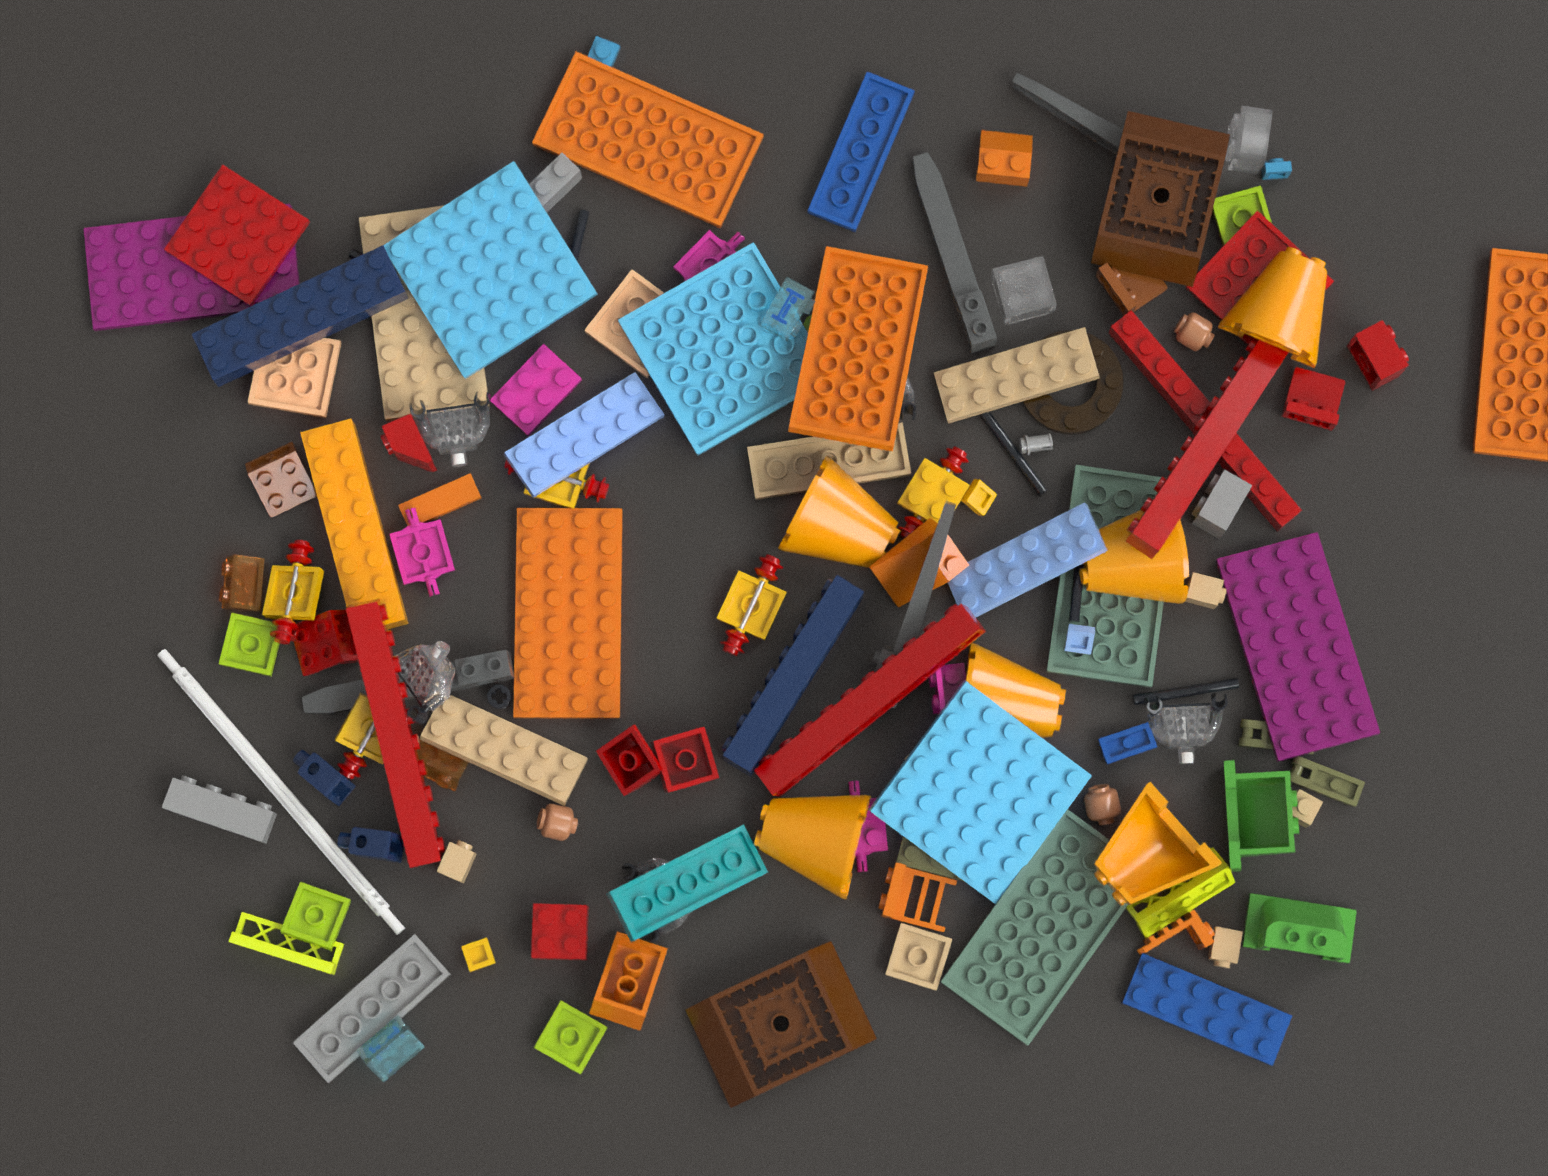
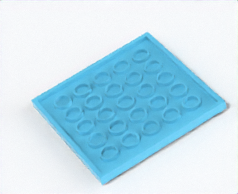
[384,161,598,379]
[618,242,808,456]
[869,680,1092,904]

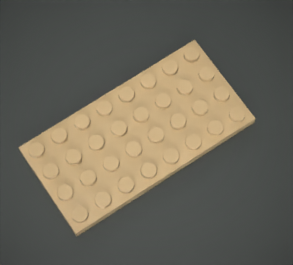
[359,205,490,421]

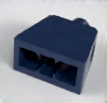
[293,750,356,806]
[338,827,404,863]

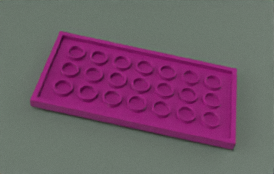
[84,204,300,331]
[1216,532,1380,762]

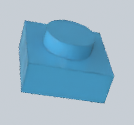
[588,36,620,67]
[1261,158,1292,180]

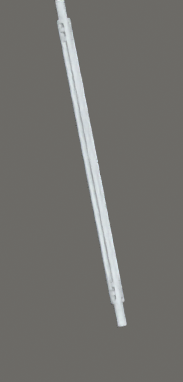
[157,649,405,935]

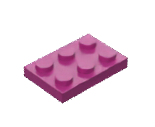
[490,344,582,437]

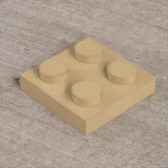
[885,923,952,991]

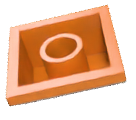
[976,130,1033,187]

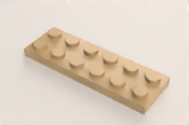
[934,327,1100,423]
[747,423,911,500]
[420,692,588,806]

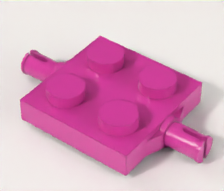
[674,230,745,281]
[390,508,455,597]
[848,781,888,872]

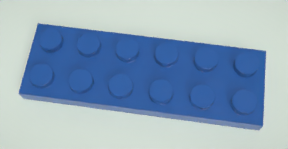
[807,72,915,232]
[1122,953,1292,1066]

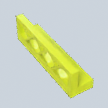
[1126,847,1236,939]
[229,912,344,975]

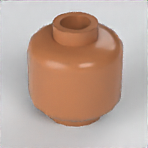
[1174,312,1215,351]
[1084,784,1121,825]
[537,803,578,841]

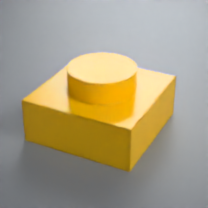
[961,479,997,516]
[461,938,496,972]

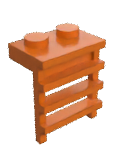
[878,862,957,933]
[1137,910,1215,955]

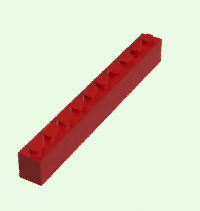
[1108,310,1302,532]
[1125,337,1289,559]
[346,598,446,868]
[754,604,986,797]

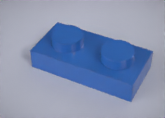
[1098,722,1157,765]

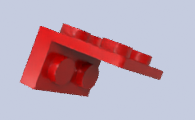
[1281,367,1345,431]
[292,610,359,676]

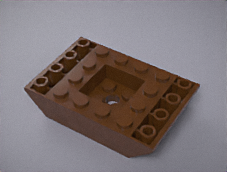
[1091,111,1230,287]
[685,941,877,1108]

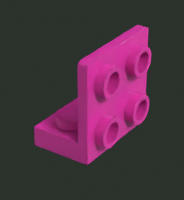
[928,663,966,715]

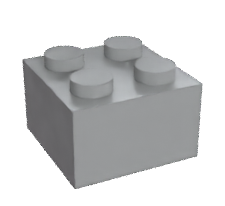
[1192,469,1252,539]

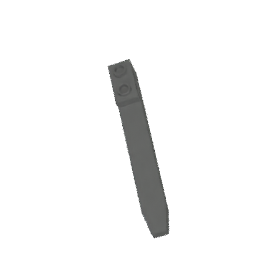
[1011,73,1123,155]
[913,152,997,354]
[871,500,956,709]
[302,650,514,714]

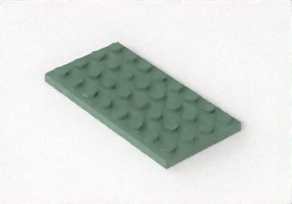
[1046,465,1164,688]
[940,809,1128,1046]

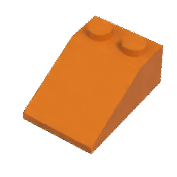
[869,518,969,608]
[589,932,668,1031]

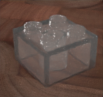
[1225,105,1273,174]
[991,256,1057,325]

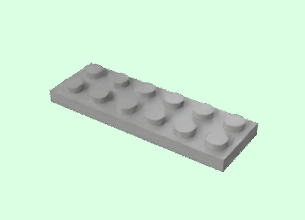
[293,934,451,1083]

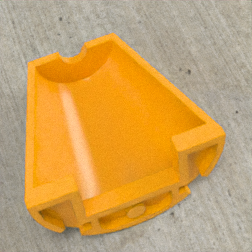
[1218,247,1327,368]
[778,455,900,568]
[1080,510,1189,604]
[965,643,1066,738]
[1094,782,1222,906]
[754,795,871,899]

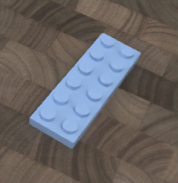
[504,372,664,498]
[948,502,1108,617]

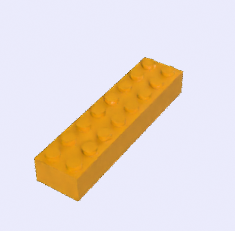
[300,419,409,630]

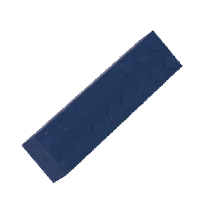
[192,245,409,387]
[722,575,864,777]

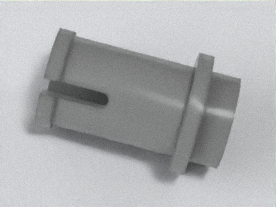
[1019,433,1053,456]

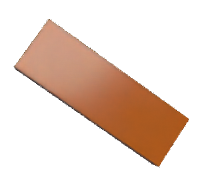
[398,473,481,526]

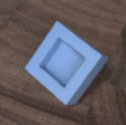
[1065,624,1095,655]

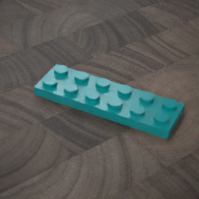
[607,825,768,942]

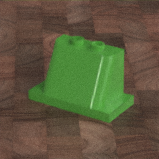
[1224,760,1299,872]
[1242,893,1357,963]

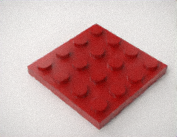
[164,165,310,307]
[1185,210,1334,345]

